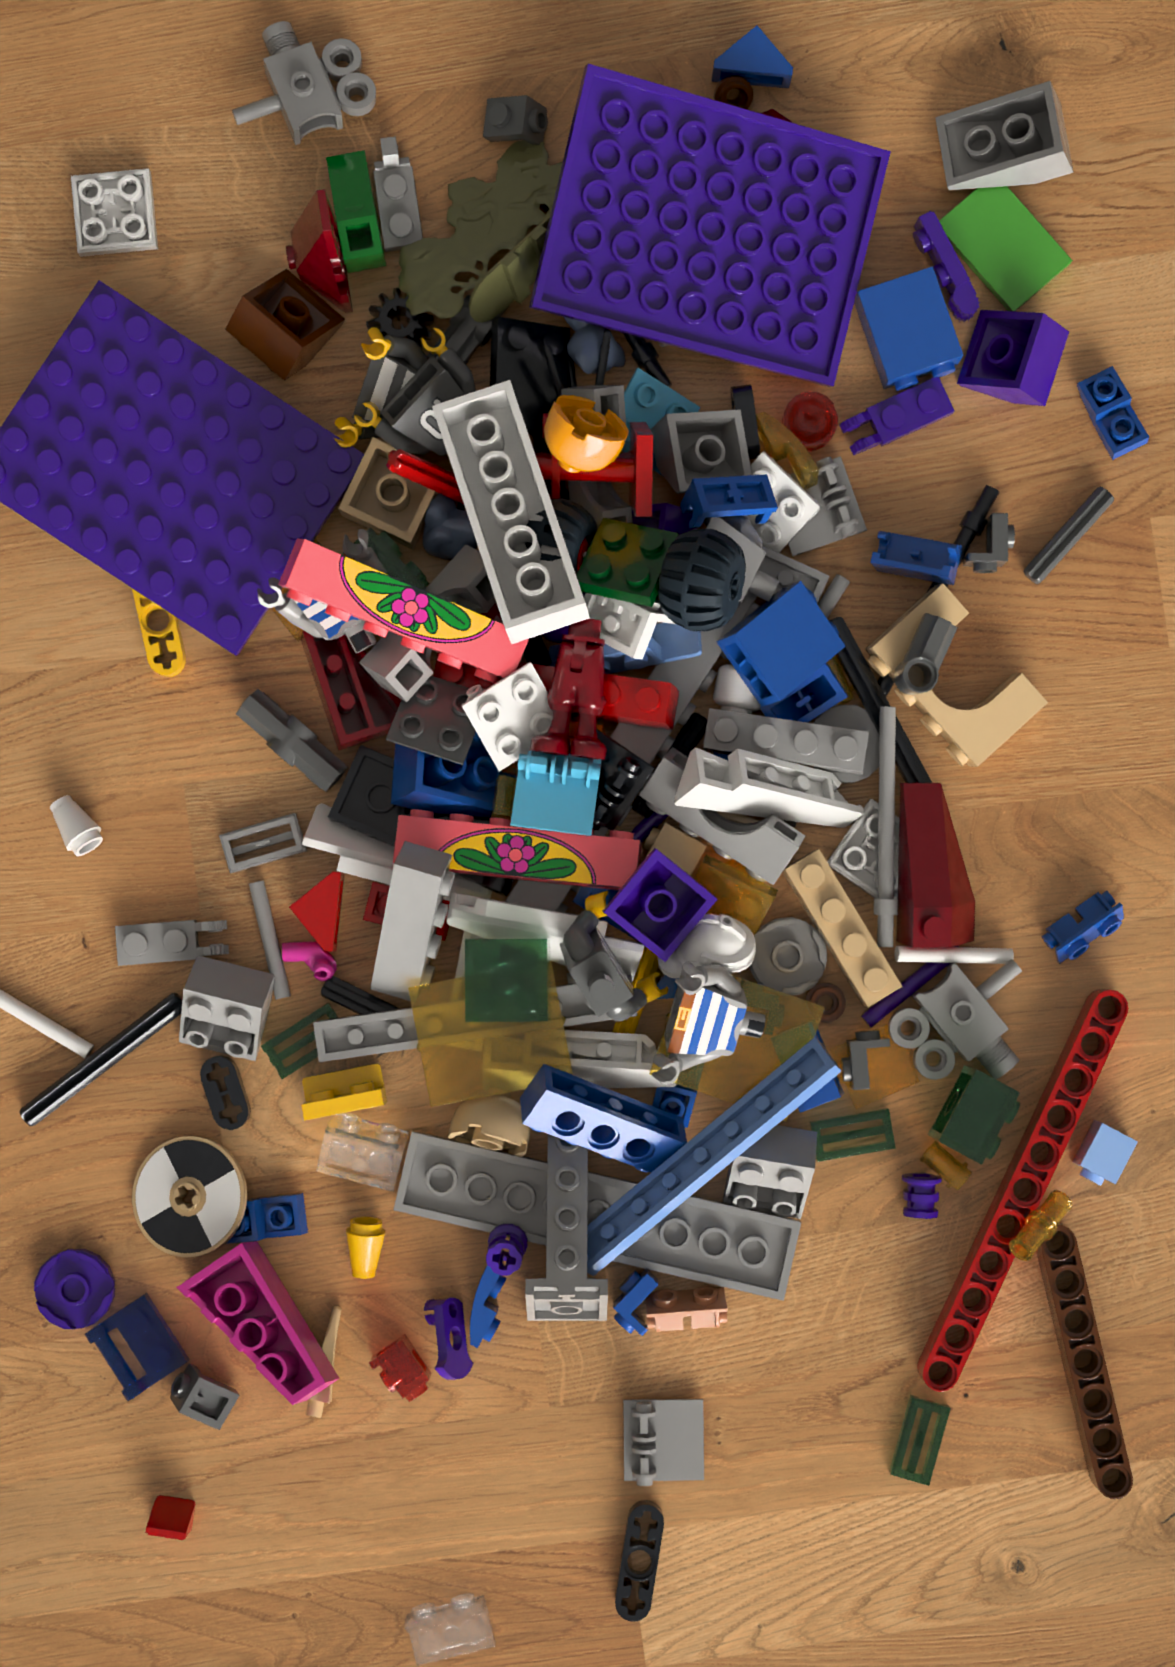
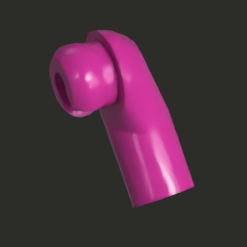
[282,941,337,981]

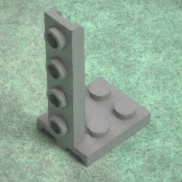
[525,1134,608,1321]

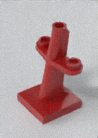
[535,413,653,517]

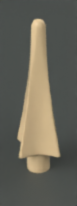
[306,1306,341,1418]

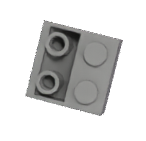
[179,955,275,1061]
[723,1125,817,1219]

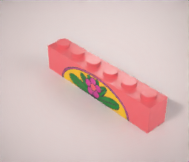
[278,538,529,684]
[393,809,642,891]

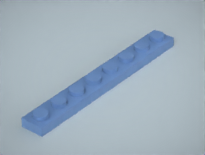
[587,1037,842,1276]

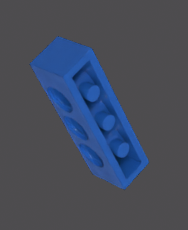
[520,1064,687,1173]

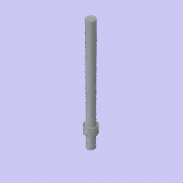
[874,706,898,947]

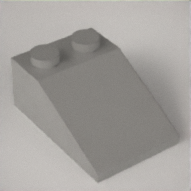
[935,81,1074,190]

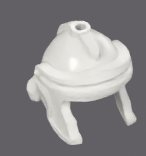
[658,914,756,978]

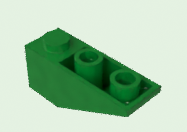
[326,150,387,273]

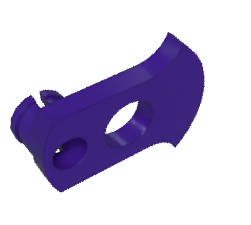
[424,1298,474,1380]

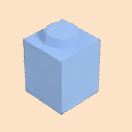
[1072,1120,1138,1186]

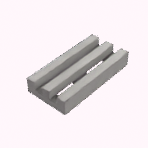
[219,813,307,873]

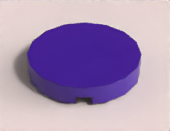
[34,1249,115,1329]

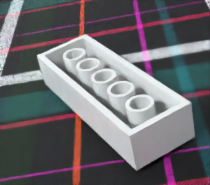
[432,380,590,644]

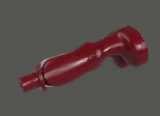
[530,619,607,760]

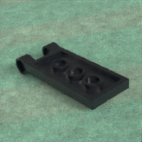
[490,317,570,500]
[328,745,524,896]

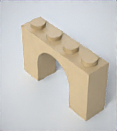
[865,583,1048,767]

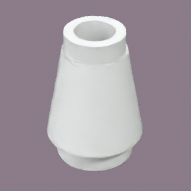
[50,795,103,856]

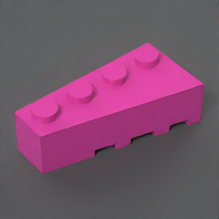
[176,1241,340,1405]

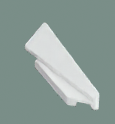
[674,748,864,828]
[302,803,492,901]
[446,892,644,981]
[483,1029,677,1090]

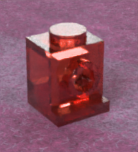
[369,1334,432,1402]

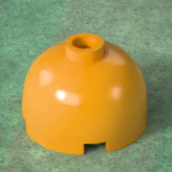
[544,395,629,473]

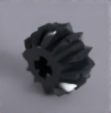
[366,288,434,349]

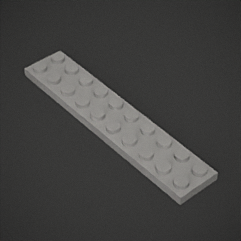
[393,1131,801,1301]

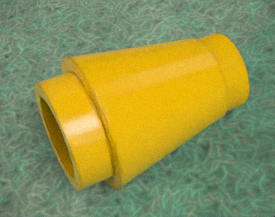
[346,1216,386,1279]

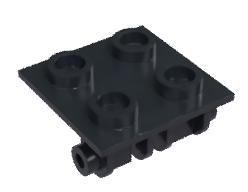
[569,728,655,830]

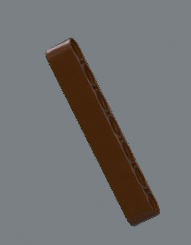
[1034,1221,1133,1499]

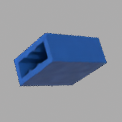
[854,266,964,391]
[716,581,846,707]

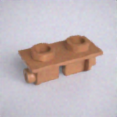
[645,1286,727,1332]

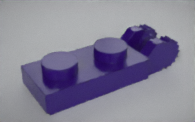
[913,211,980,322]
[839,377,955,455]

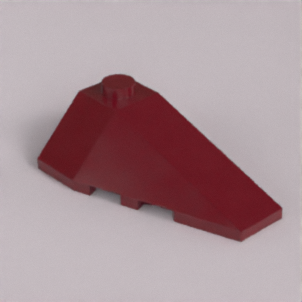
[286,189,353,313]
[896,782,975,948]

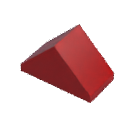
[289,871,345,952]

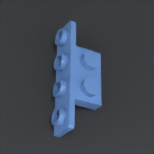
[549,622,702,674]

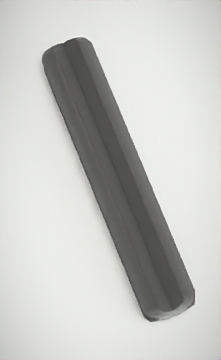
[1024,486,1114,584]

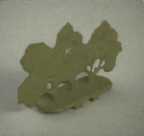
[398,140,563,323]

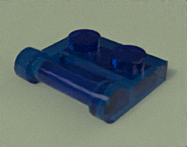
[84,1293,190,1402]

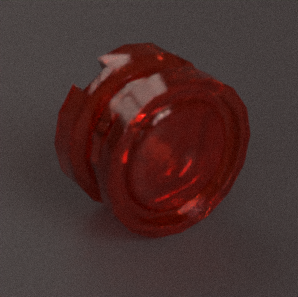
[781,392,838,452]

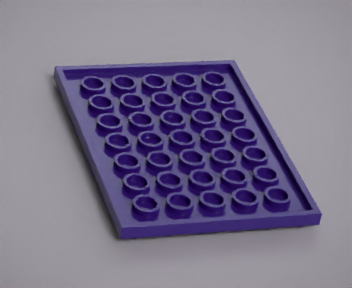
[529,63,891,387]
[0,280,364,656]

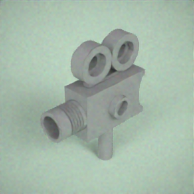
[232,21,376,145]
[888,959,1022,1080]

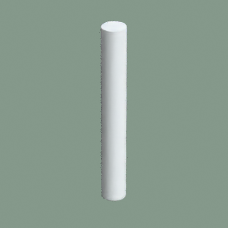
[894,946,1014,964]
[0,989,94,1059]

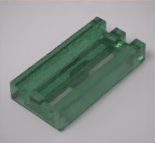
[261,1003,339,1079]
[809,1108,896,1162]
[889,1395,951,1486]

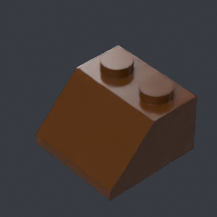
[225,268,345,381]

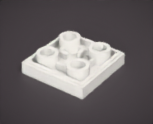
[71,168,158,257]
[827,799,899,899]

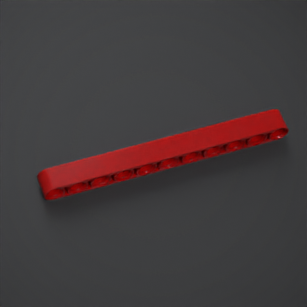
[917,989,1129,1392]

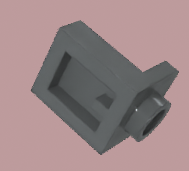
[170,1364,240,1430]

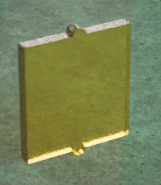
[829,1024,920,1110]

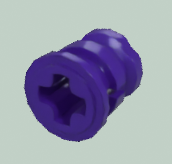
[902,1173,942,1219]
[486,1224,528,1276]

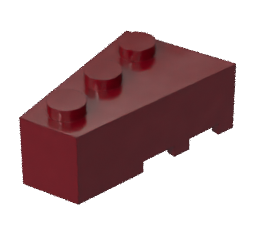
[301,630,401,751]

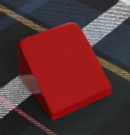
[145,1495,196,1540]

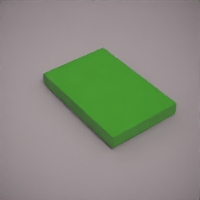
[939,186,1073,311]

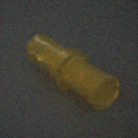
[1009,1190,1073,1261]

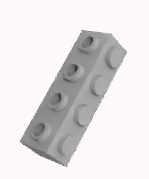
[370,841,455,1003]

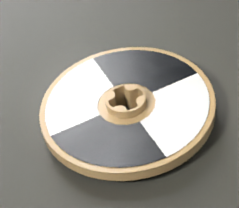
[132,1136,247,1257]

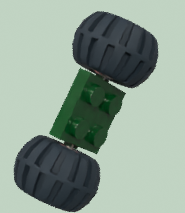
[524,498,746,631]

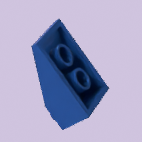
[391,732,519,820]

